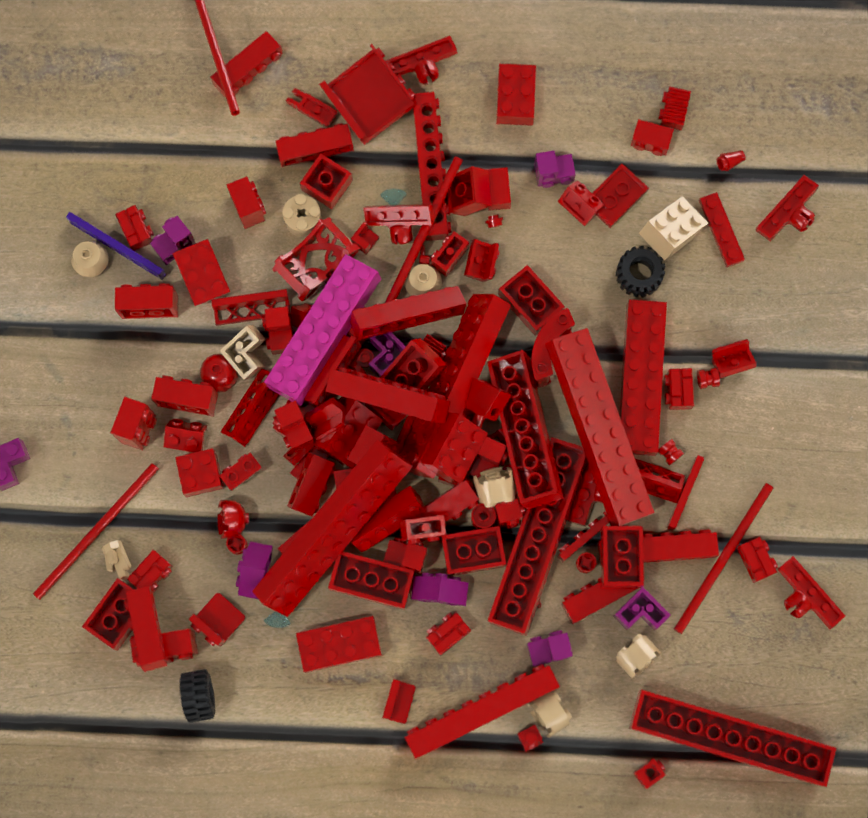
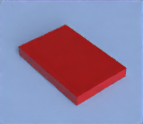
[592,164,649,228]

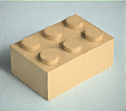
[639,196,708,260]

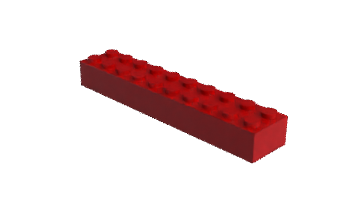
[400,294,511,479]
[545,328,655,526]
[487,437,587,636]
[252,439,413,617]
[629,690,836,787]

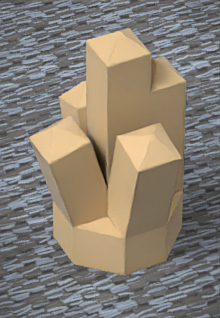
[102,540,132,580]

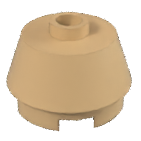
[71,241,108,277]
[405,264,442,296]

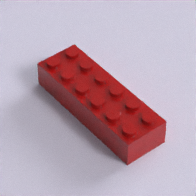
[325,367,451,424]

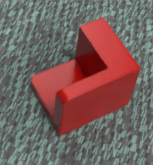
[350,222,379,255]
[291,303,313,328]

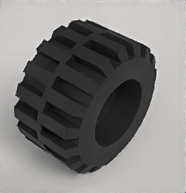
[616,246,665,297]
[179,669,215,723]

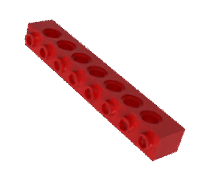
[413,92,451,241]

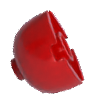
[200,354,238,393]
[217,500,249,539]

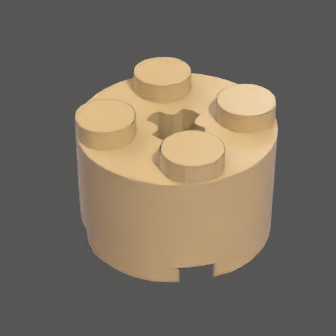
[282,194,322,237]
[473,467,517,507]
[616,633,662,679]
[527,691,572,738]

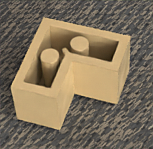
[220,325,266,380]

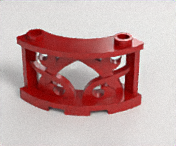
[272,217,361,302]
[530,308,575,389]

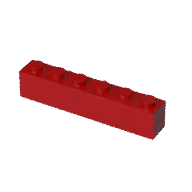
[350,286,467,340]
[598,529,719,566]

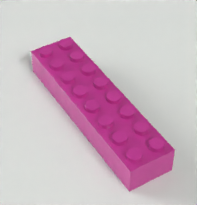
[264,254,381,406]

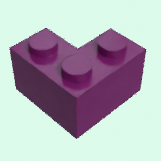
[534,150,576,188]
[150,216,196,266]
[369,332,406,378]
[0,438,31,491]
[236,541,273,600]
[411,573,469,606]
[613,587,671,631]
[527,630,573,667]

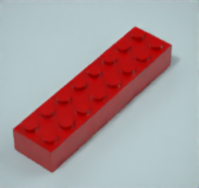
[619,299,667,456]
[487,350,564,510]
[405,664,560,759]

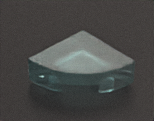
[380,188,407,205]
[264,611,291,628]

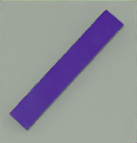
[66,212,166,280]

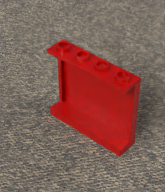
[319,44,418,145]

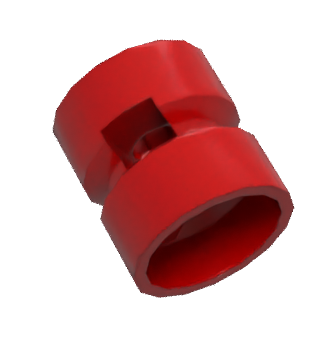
[471,503,496,530]

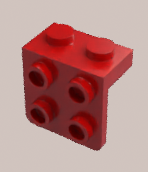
[188,593,245,647]

